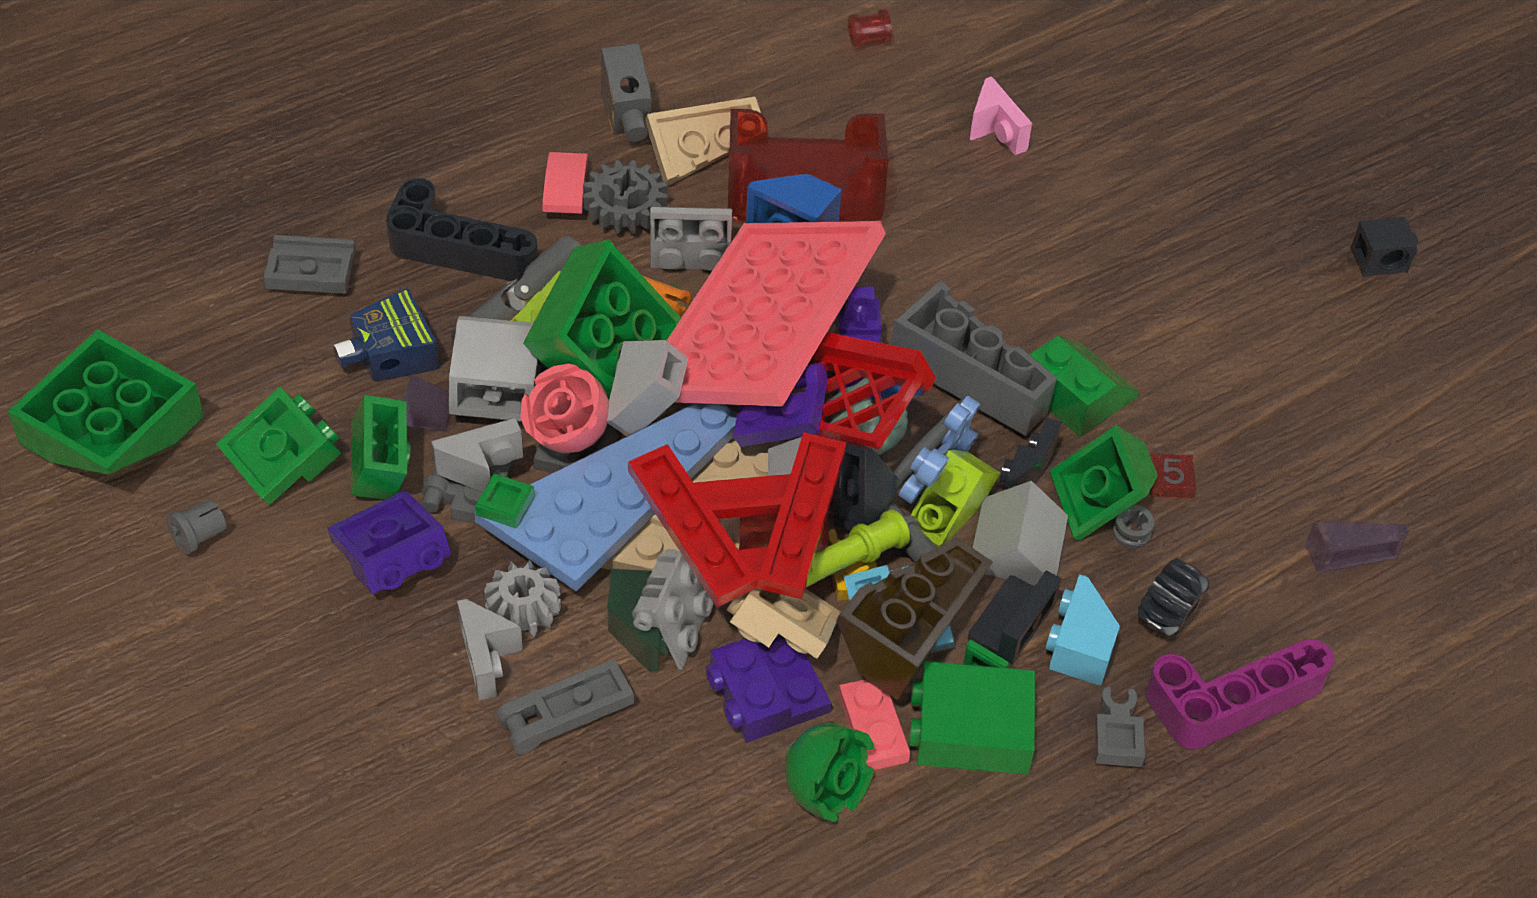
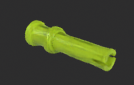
[806,509,910,587]

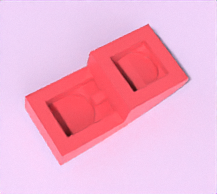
[542,152,588,213]

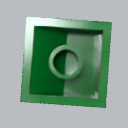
[1029,336,1139,437]

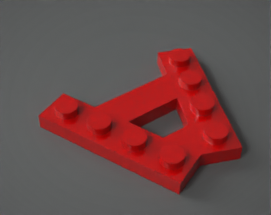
[628,432,847,607]

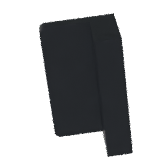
[967,570,1062,665]

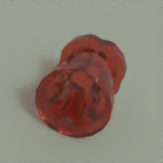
[847,9,892,47]

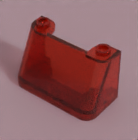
[728,109,888,223]

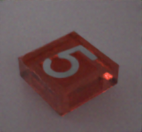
[1150,454,1196,498]

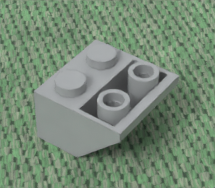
[650,206,732,270]
[449,316,542,421]

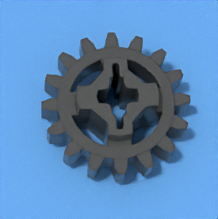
[583,160,667,233]

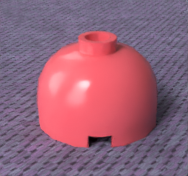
[520,364,609,454]

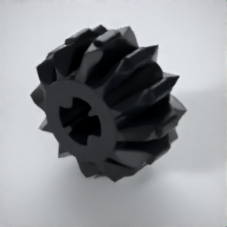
[1138,558,1209,637]

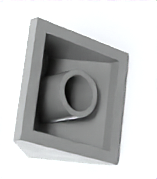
[973,481,1068,585]

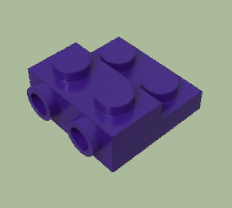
[327,490,451,594]
[705,635,831,743]

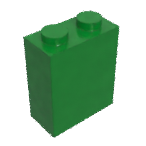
[909,661,1035,775]

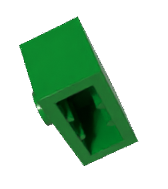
[351,395,411,500]

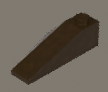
[836,537,993,700]

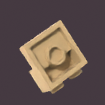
[727,589,841,658]

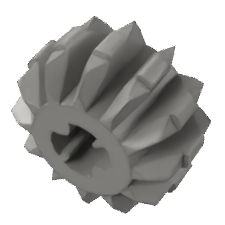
[484,560,561,637]

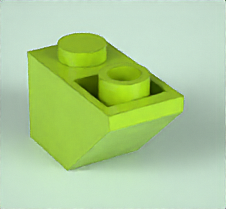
[910,450,1001,546]

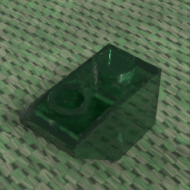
[607,568,669,673]

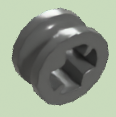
[1113,505,1155,549]

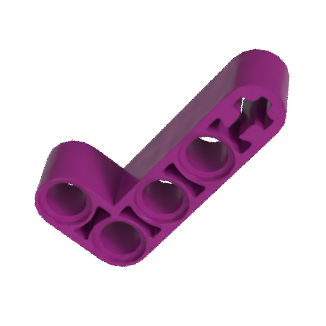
[1146,639,1334,749]

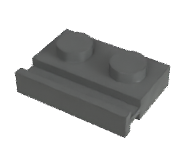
[264,235,356,294]

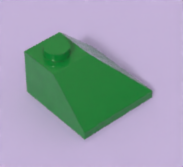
[1050,425,1158,541]

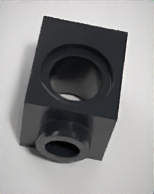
[1350,217,1418,277]

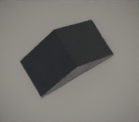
[834,440,902,530]

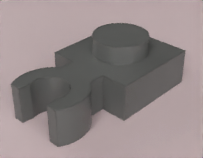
[1094,687,1145,767]

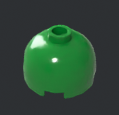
[785,722,874,822]

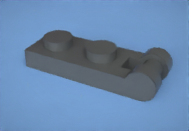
[496,659,634,754]

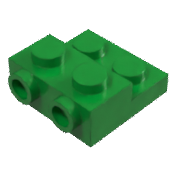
[216,386,341,505]

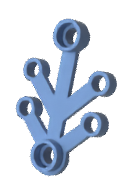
[898,396,981,504]

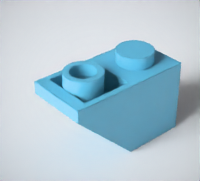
[1045,574,1120,686]

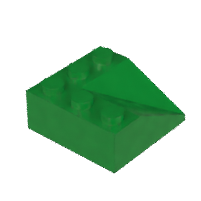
[523,239,681,399]
[7,329,204,475]

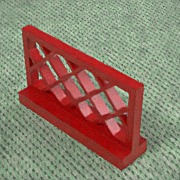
[802,332,936,450]

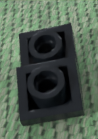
[999,417,1062,490]

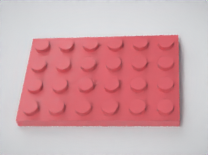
[667,221,886,406]

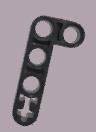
[386,178,538,281]

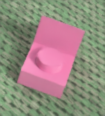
[970,76,1032,155]

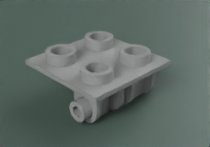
[632,549,713,670]

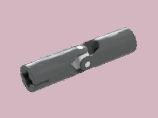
[451,236,581,342]

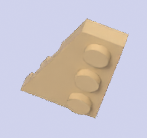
[645,97,766,187]

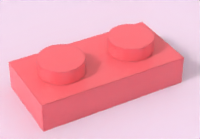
[838,679,910,770]

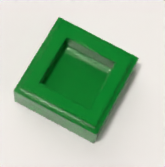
[475,473,535,528]

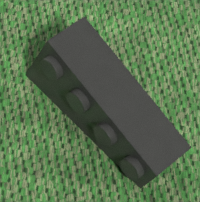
[890,280,1057,436]

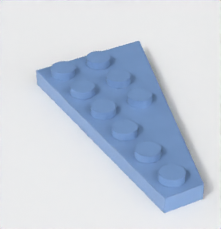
[474,403,738,591]

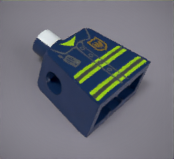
[333,288,440,382]

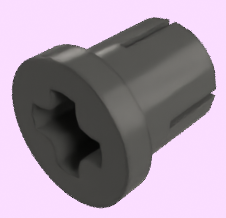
[166,499,226,554]

